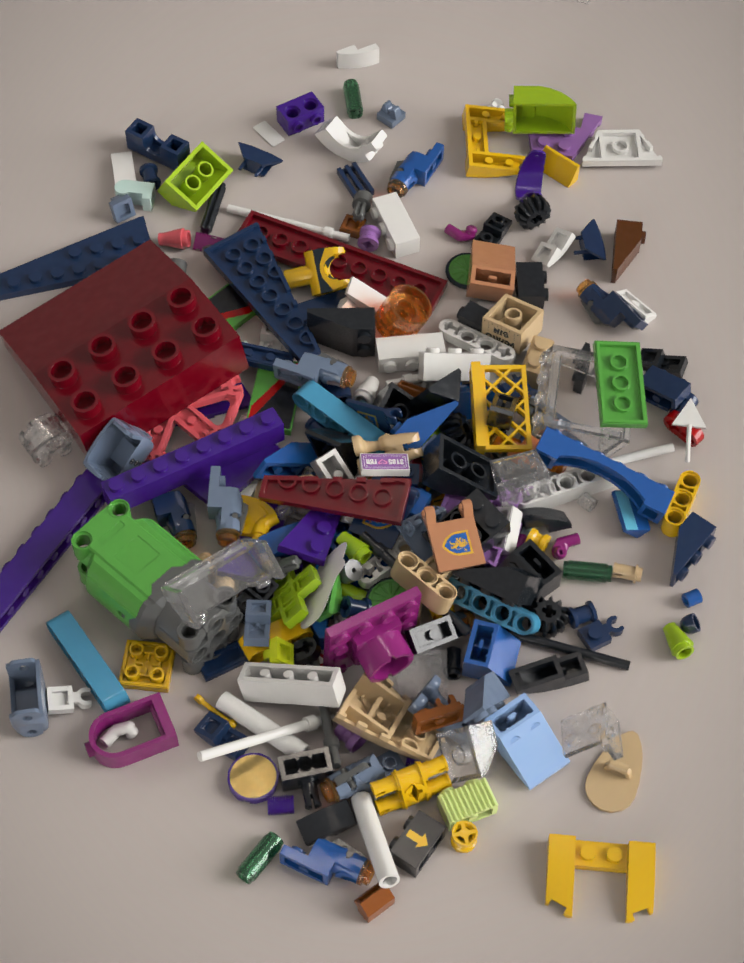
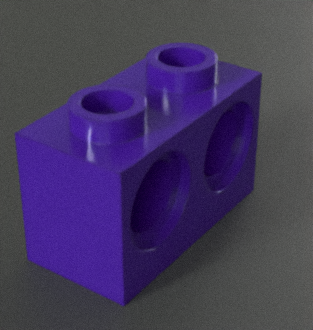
[276,91,324,136]

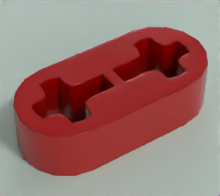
[663,410,704,447]

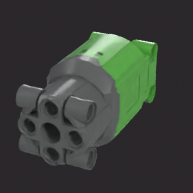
[71,499,243,675]

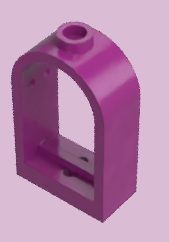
[84,692,179,768]

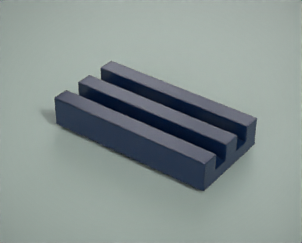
[337,162,374,199]

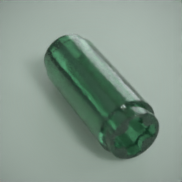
[343,79,363,119]
[562,560,612,583]
[236,831,284,884]

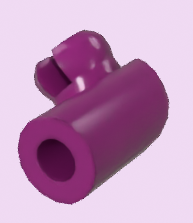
[444,224,477,241]
[551,533,581,560]

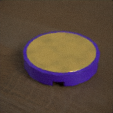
[227,753,279,804]

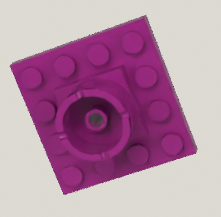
[323,586,422,683]

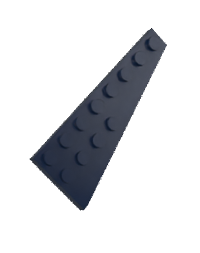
[0,216,150,301]
[203,222,321,363]

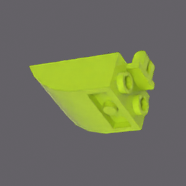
[504,86,577,134]

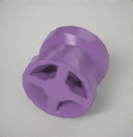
[357,225,381,252]

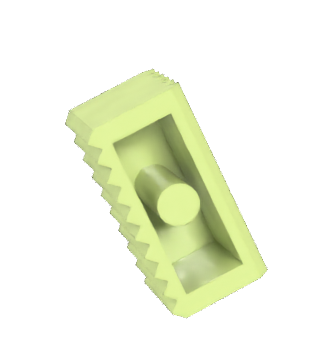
[437,778,498,831]

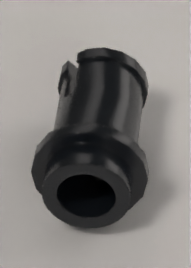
[443,646,462,680]

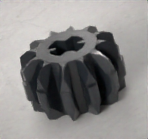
[514,194,551,230]
[439,412,474,447]
[527,596,569,638]

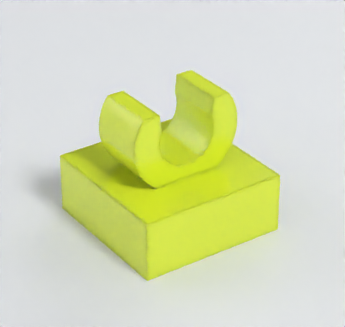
[263,636,294,665]

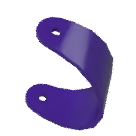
[515,150,546,200]

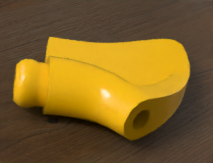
[240,495,280,545]

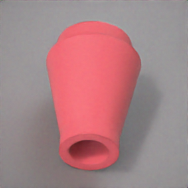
[158,228,191,250]

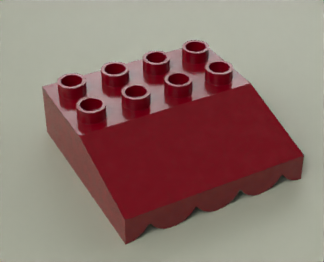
[0,240,249,455]

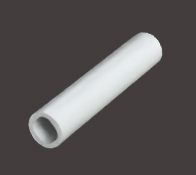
[216,691,310,755]
[350,791,400,888]

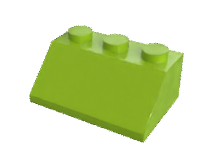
[157,141,233,212]

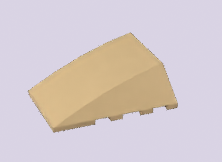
[332,672,445,762]

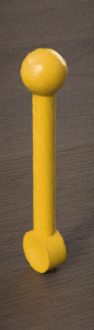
[194,694,237,728]

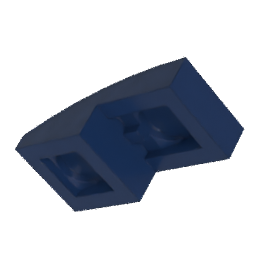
[194,711,249,761]

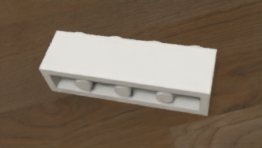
[237,662,346,707]

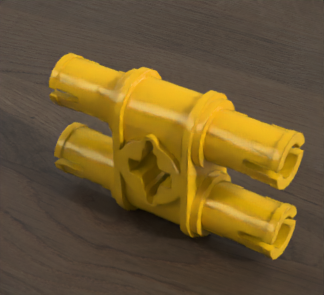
[369,754,452,816]

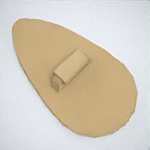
[585,731,643,813]

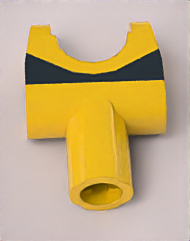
[284,247,350,296]

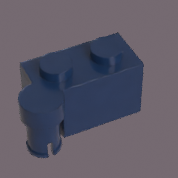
[643,365,699,413]

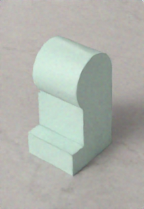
[114,180,156,212]

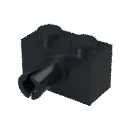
[277,746,334,810]

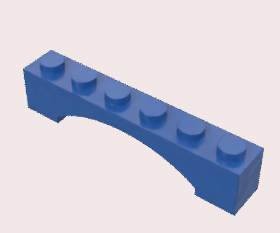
[530,427,675,524]

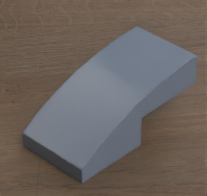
[243,599,272,647]

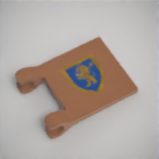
[421,499,486,574]

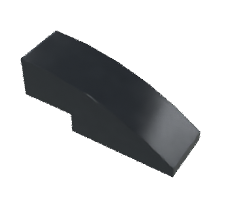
[509,651,589,694]

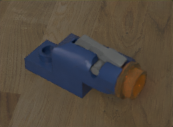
[576,279,648,331]
[151,491,197,549]

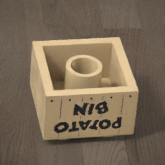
[481,294,544,355]

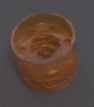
[375,284,432,337]

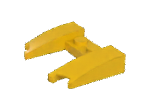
[462,104,526,178]
[545,833,656,923]

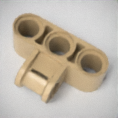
[390,551,457,615]

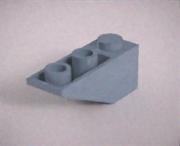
[463,671,510,724]

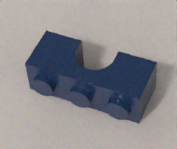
[125,118,190,170]

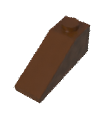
[611,219,646,283]

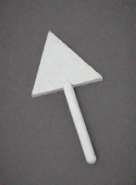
[672,398,707,463]

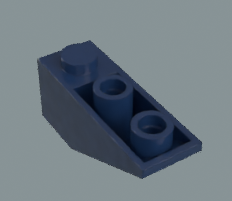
[670,512,717,587]

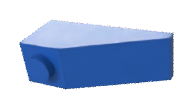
[390,401,459,451]
[253,442,318,479]

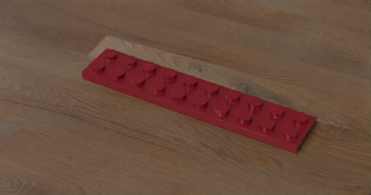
[237,210,448,317]

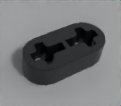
[292,637,321,665]

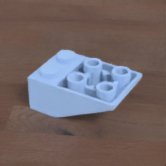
[482,692,570,790]

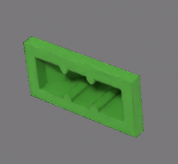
[316,573,343,623]

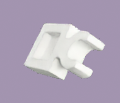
[46,685,92,715]

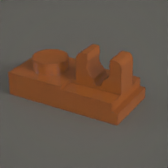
[411,694,464,736]

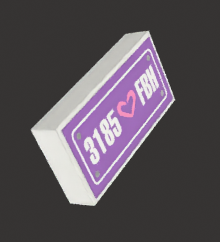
[359,453,410,476]

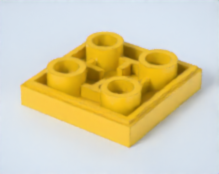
[118,639,176,693]

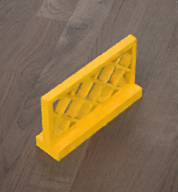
[469,361,532,455]

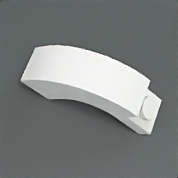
[314,116,387,163]

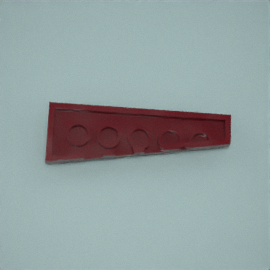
[258,475,412,526]

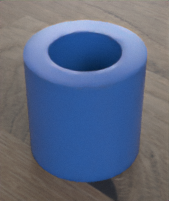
[681,589,703,608]

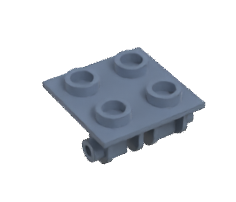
[395,506,447,562]

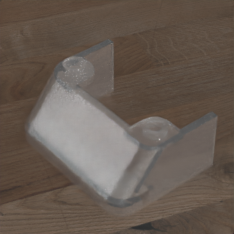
[160,538,285,630]

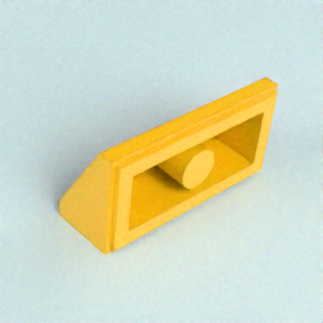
[543,145,580,188]

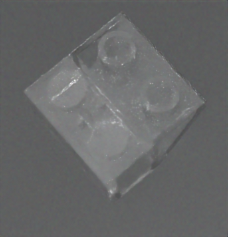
[490,449,554,507]

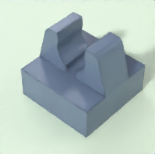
[377,100,406,129]
[109,194,136,224]

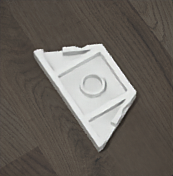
[582,129,663,167]

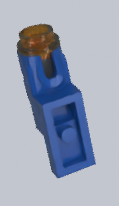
[387,142,444,198]
[279,838,375,886]

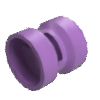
[334,724,367,753]

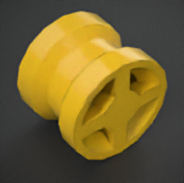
[524,528,551,553]
[451,821,478,853]

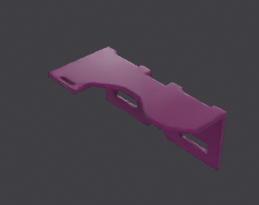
[193,232,225,252]

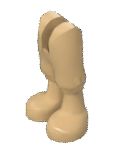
[352,432,424,479]

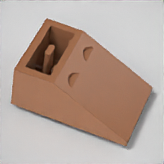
[466,240,516,302]

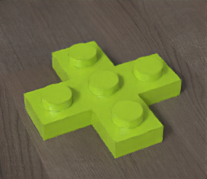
[271,564,322,629]

